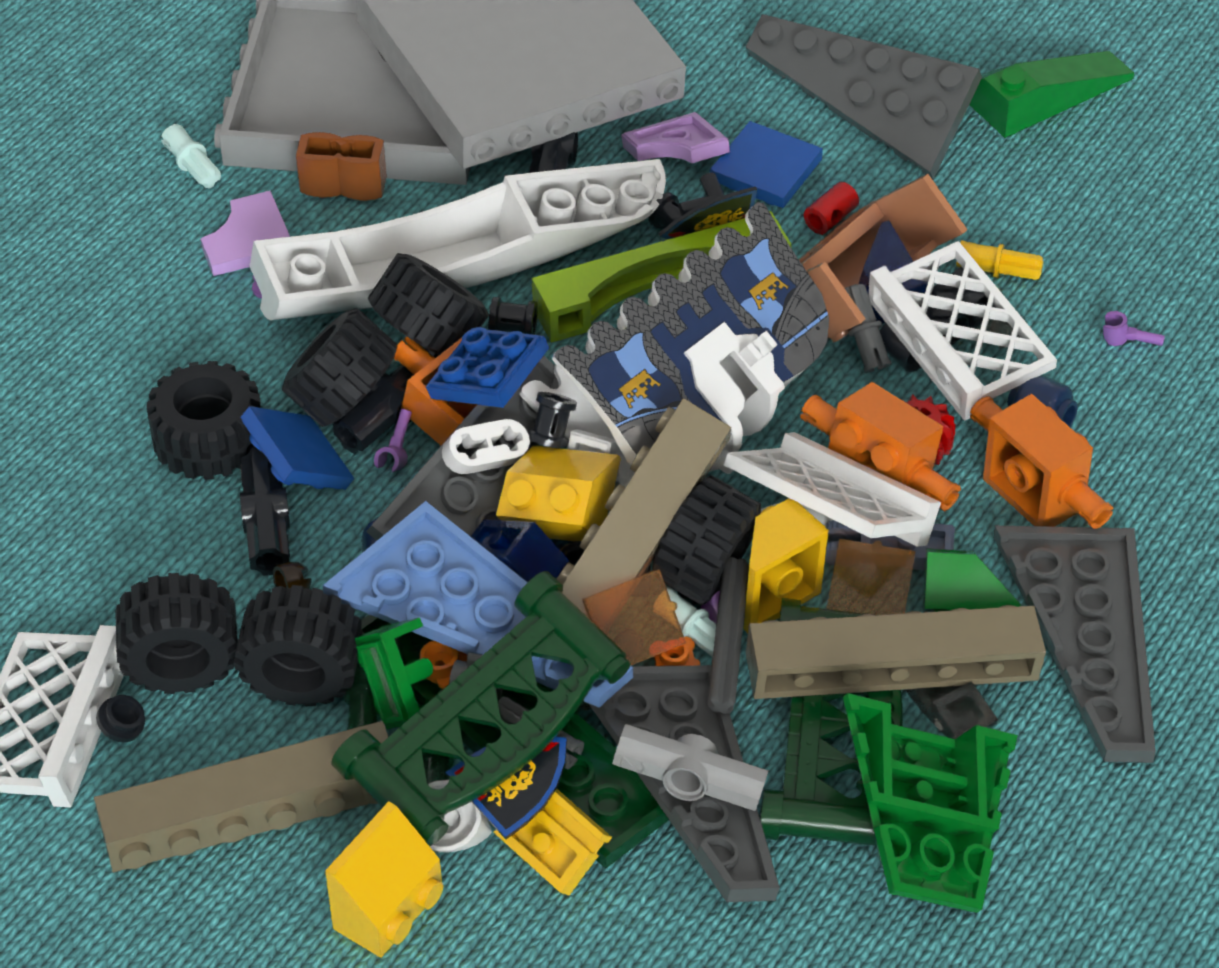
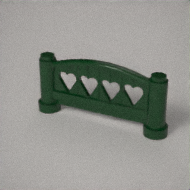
[331,571,631,846]
[760,598,903,846]

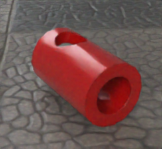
[803,182,859,235]

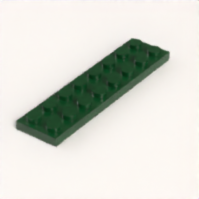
[361,615,669,869]

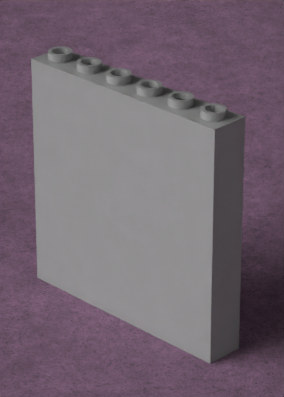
[214,0,471,185]
[356,0,686,169]

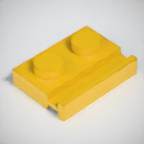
[493,789,612,896]

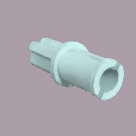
[161,124,221,188]
[652,587,716,657]

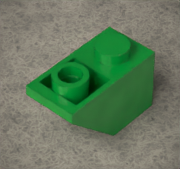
[923,548,1021,612]

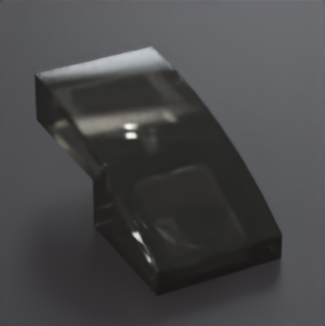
[905,681,998,739]

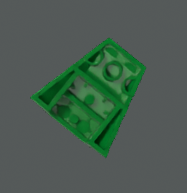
[843,693,1018,913]

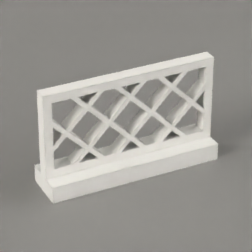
[868,241,1057,421]
[724,432,941,547]
[0,625,124,808]

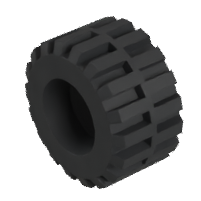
[368,253,489,355]
[282,308,397,427]
[147,361,261,480]
[652,475,761,605]
[115,573,238,694]
[234,585,363,707]

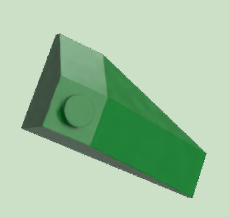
[969,51,1134,138]

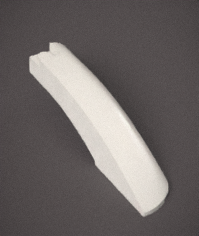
[250,159,666,320]

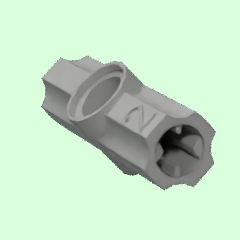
[612,724,769,811]

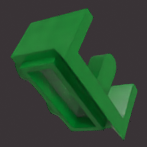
[355,617,433,729]

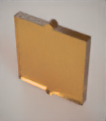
[826,539,916,615]
[582,569,686,665]

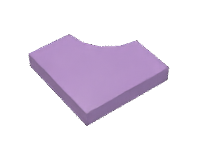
[621,112,730,163]
[201,191,290,276]

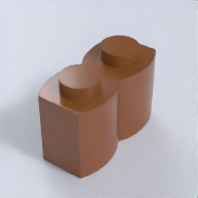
[296,132,387,201]

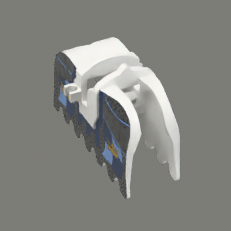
[519,202,829,491]

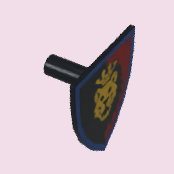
[659,172,757,240]
[446,737,567,839]

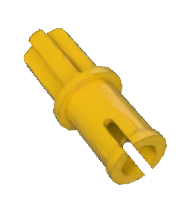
[956,240,1044,280]

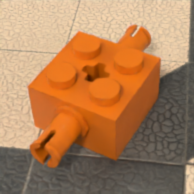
[394,337,540,446]
[800,382,961,511]
[970,394,1114,529]

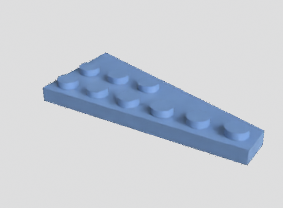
[323,501,633,708]

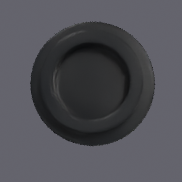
[96,695,145,742]

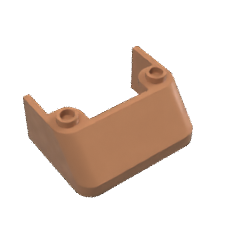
[799,174,968,343]

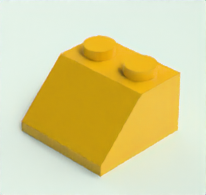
[496,446,621,542]
[743,498,828,633]
[325,801,443,958]

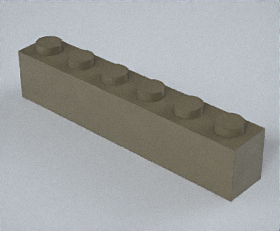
[557,398,732,634]
[745,605,1046,699]
[94,721,388,873]

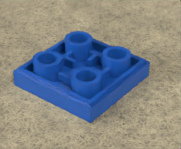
[710,121,823,208]
[426,327,549,408]
[240,406,355,490]

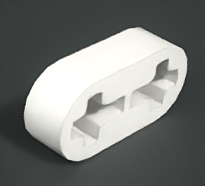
[442,419,530,474]

